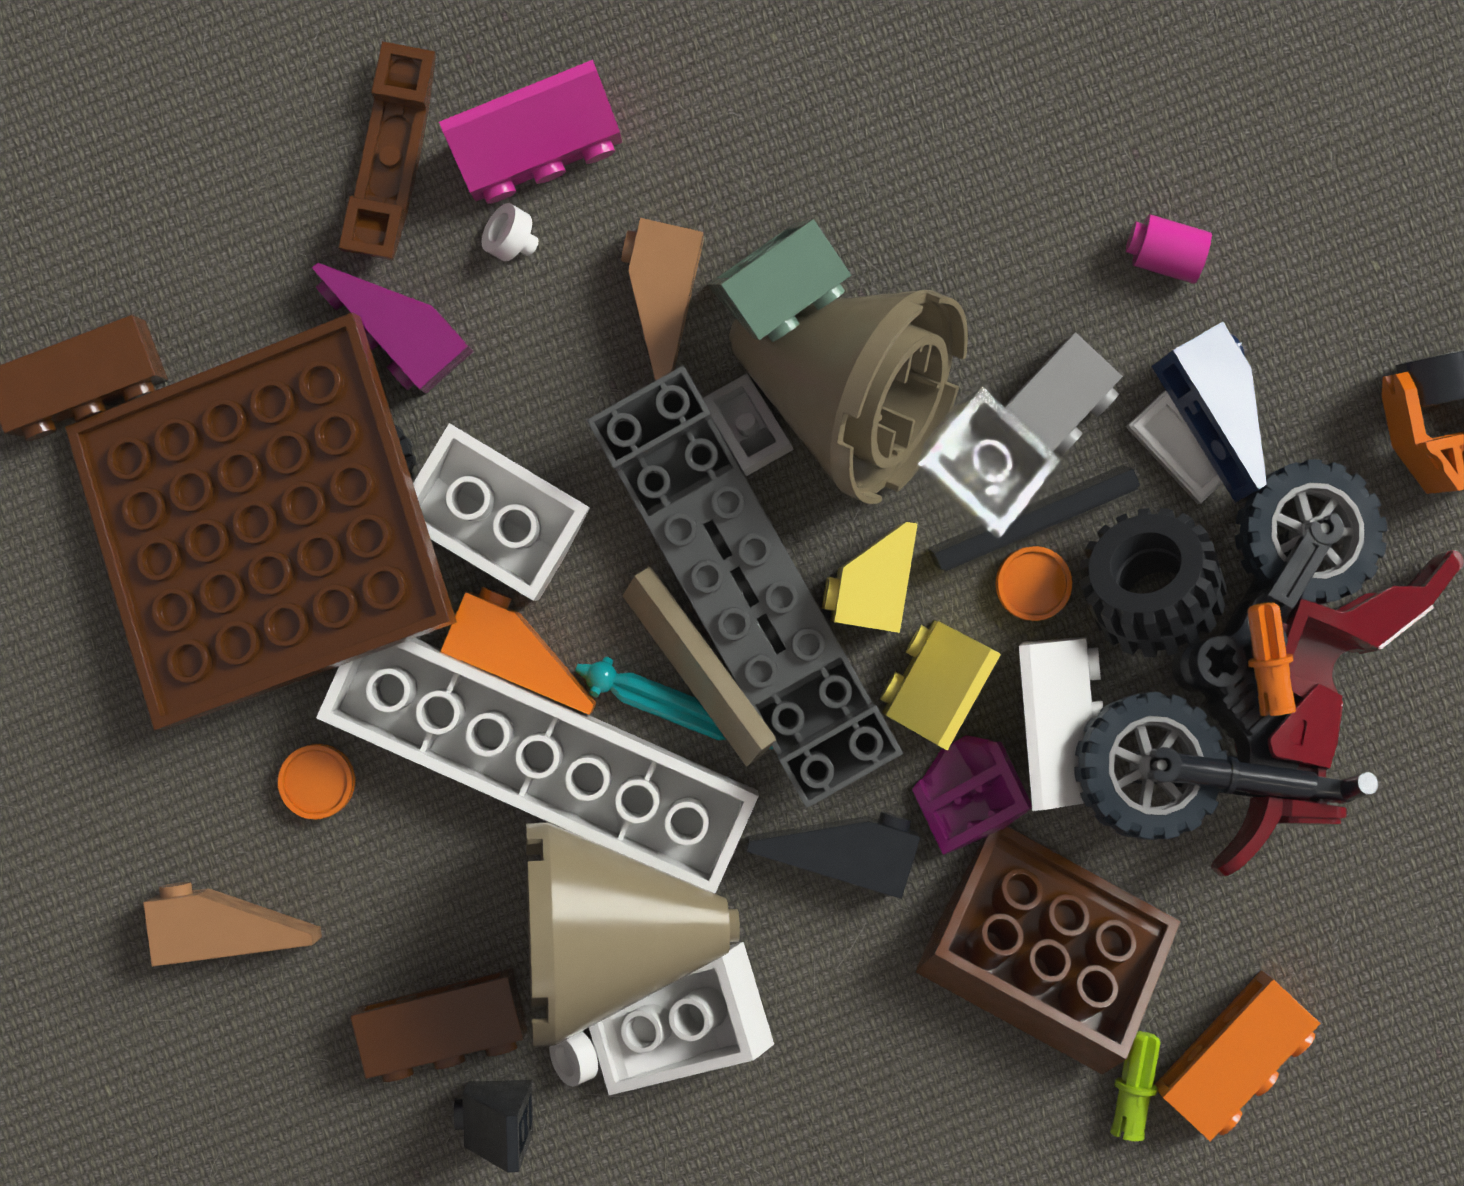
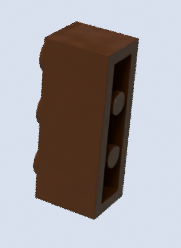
[0,315,168,441]
[350,968,528,1082]

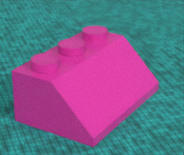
[439,60,622,204]

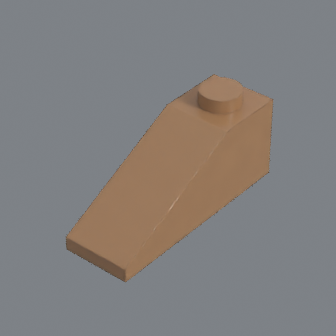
[621,218,704,381]
[143,882,322,967]

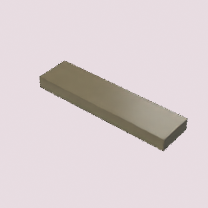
[623,567,776,767]

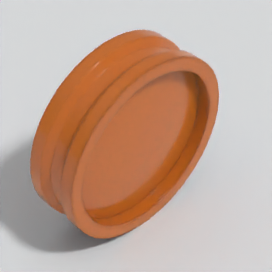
[995,546,1072,621]
[278,744,356,820]

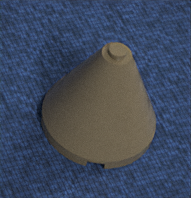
[729,290,968,504]
[526,823,740,1047]

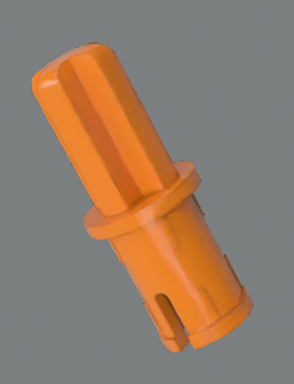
[1247,602,1296,716]

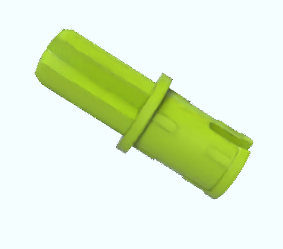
[1110,1031,1161,1141]

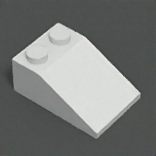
[589,942,774,1095]

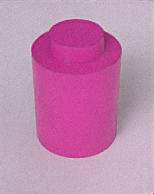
[1126,214,1212,284]

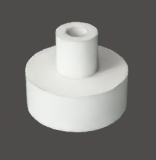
[482,203,538,261]
[549,1031,598,1087]

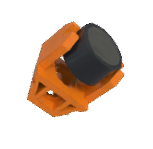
[1381,350,1464,494]

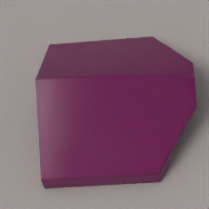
[912,735,1032,855]

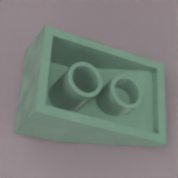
[707,219,851,342]

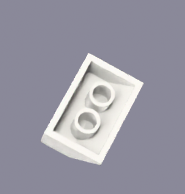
[413,423,590,601]
[1019,637,1103,811]

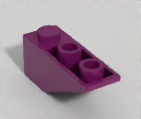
[312,263,474,394]

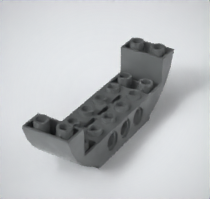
[587,365,904,809]

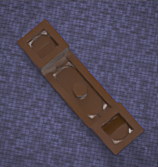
[339,41,436,260]

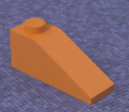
[440,587,597,715]

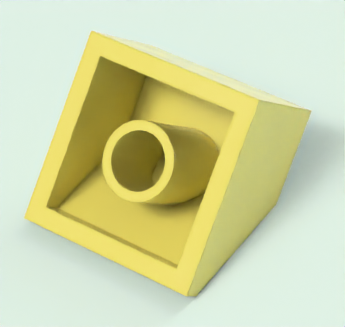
[822,522,918,633]
[880,620,1001,750]

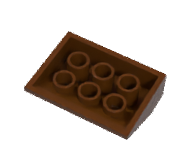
[915,826,1181,1074]

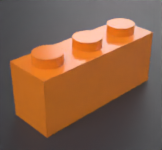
[1155,971,1321,1142]

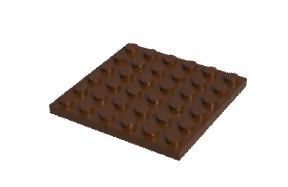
[65,312,457,731]

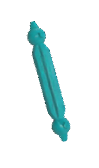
[575,657,773,750]

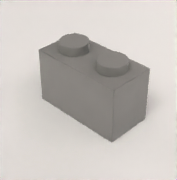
[996,332,1123,458]

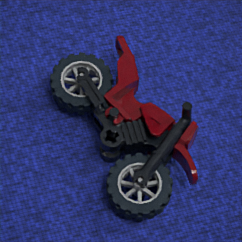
[1074,459,1464,876]

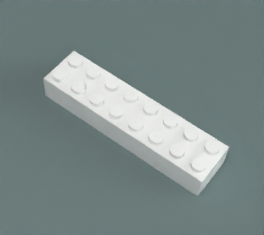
[316,638,759,893]

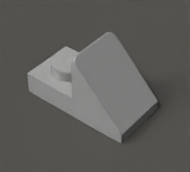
[703,373,794,476]

